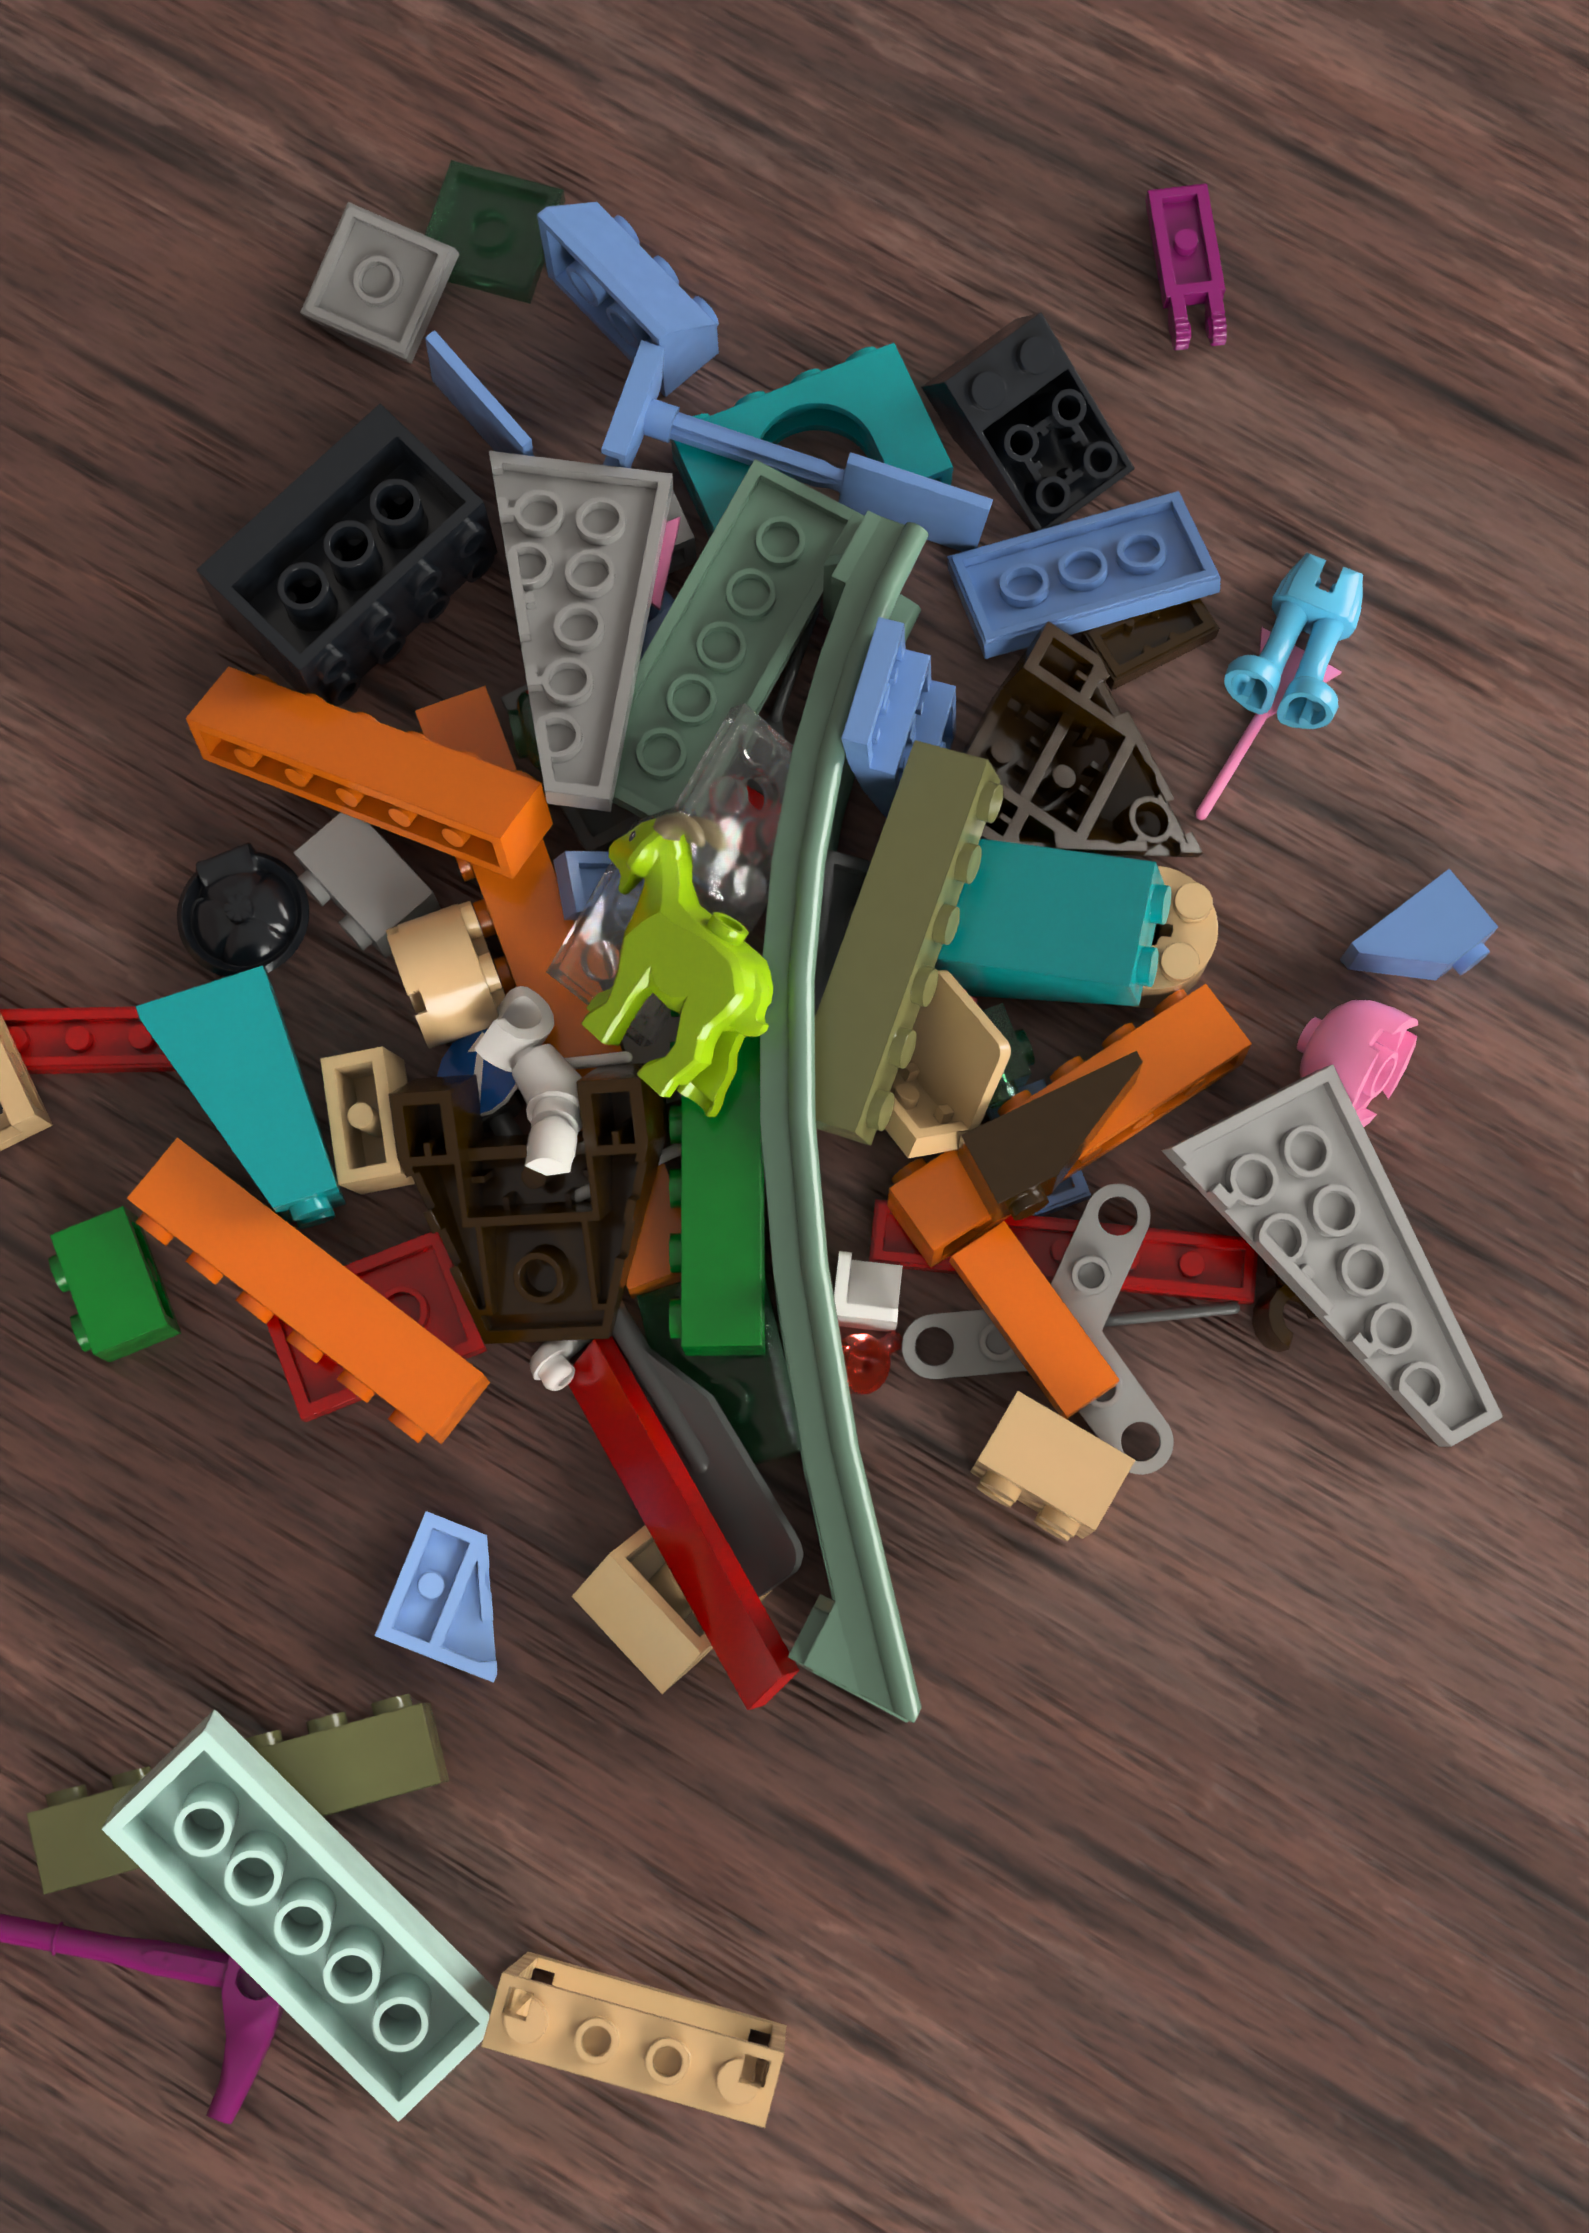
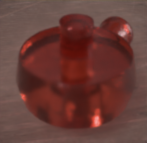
[842,1330,903,1395]

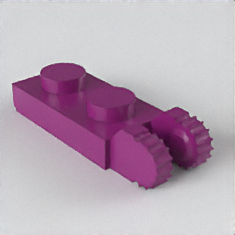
[1145,183,1227,351]

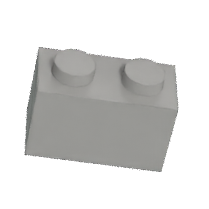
[294,812,441,959]

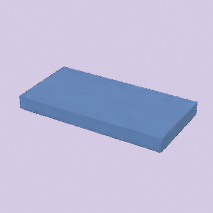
[947,491,1221,659]

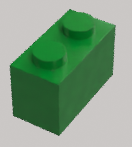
[48,1206,181,1363]

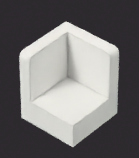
[834,1251,903,1332]

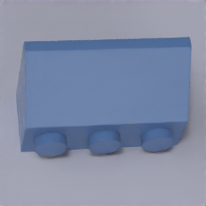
[537,202,719,397]

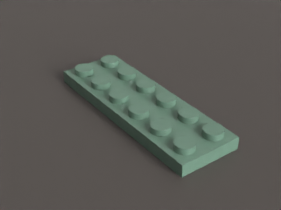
[613,459,864,821]

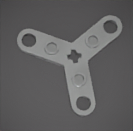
[902,1184,1174,1475]

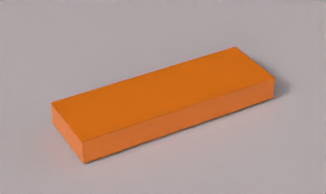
[949,1221,1120,1419]

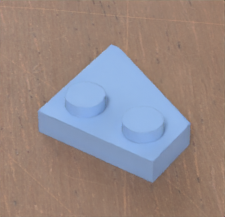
[374,1511,497,1683]

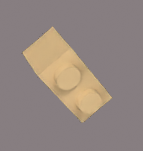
[320,1046,415,1195]

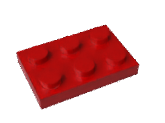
[267,1232,488,1422]

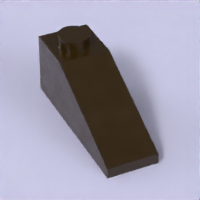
[957,1051,1143,1222]

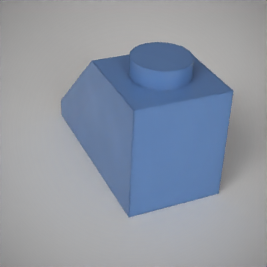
[1340,869,1498,981]

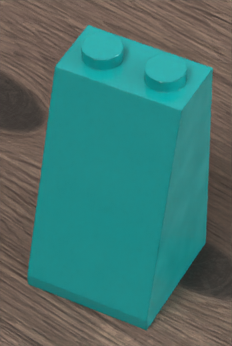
[934,839,1171,1006]
[135,965,346,1229]

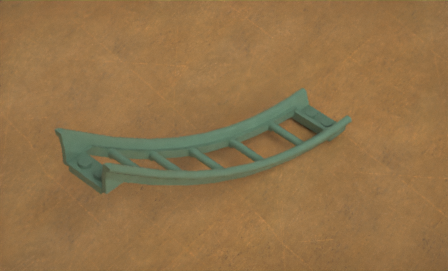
[760,510,929,1723]

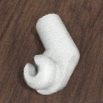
[530,1339,593,1391]

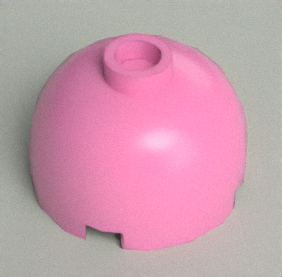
[1297,1000,1418,1127]

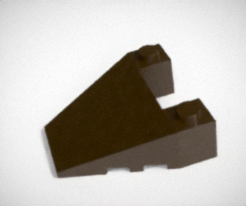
[389,1063,669,1344]

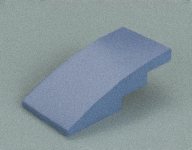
[841,617,956,818]

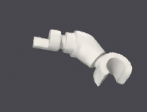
[474,986,582,1176]

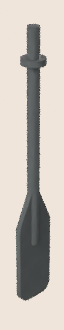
[482,1094,803,1597]

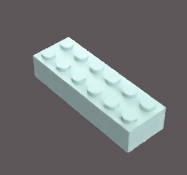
[102,1709,497,2122]

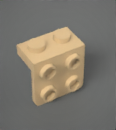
[885,970,1011,1158]

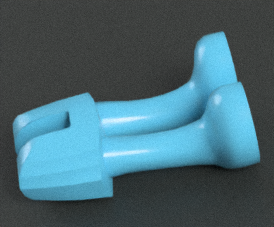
[1224,553,1363,729]

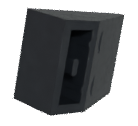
[921,312,1135,532]

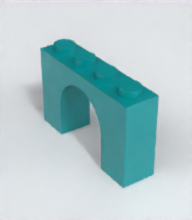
[671,342,953,539]

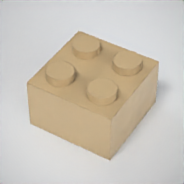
[970,1391,1135,1542]

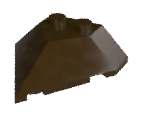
[962,621,1203,858]

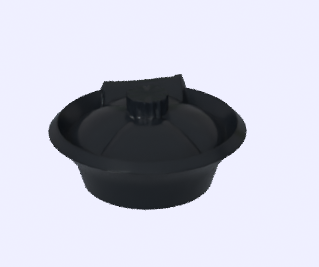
[177,842,309,977]

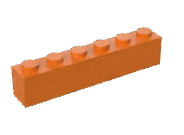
[186,666,553,879]
[887,984,1252,1268]
[127,1137,490,1445]

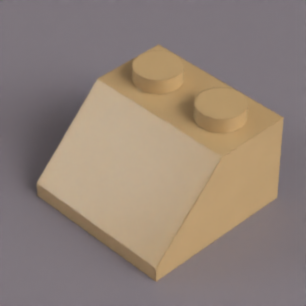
[572,1525,772,1694]

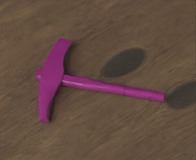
[0,1913,284,2125]

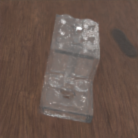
[546,703,793,1047]

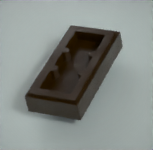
[1080,598,1220,691]

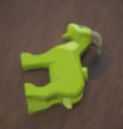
[581,812,773,1117]

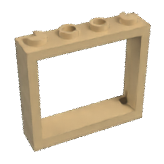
[481,1952,787,2128]

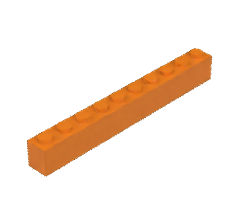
[415,686,681,1299]

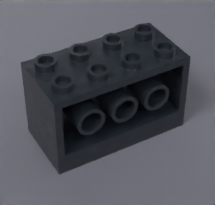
[196,404,498,706]

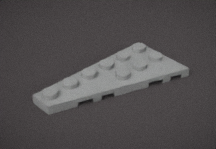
[489,451,673,812]
[1161,1065,1503,1447]

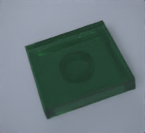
[425,160,565,304]

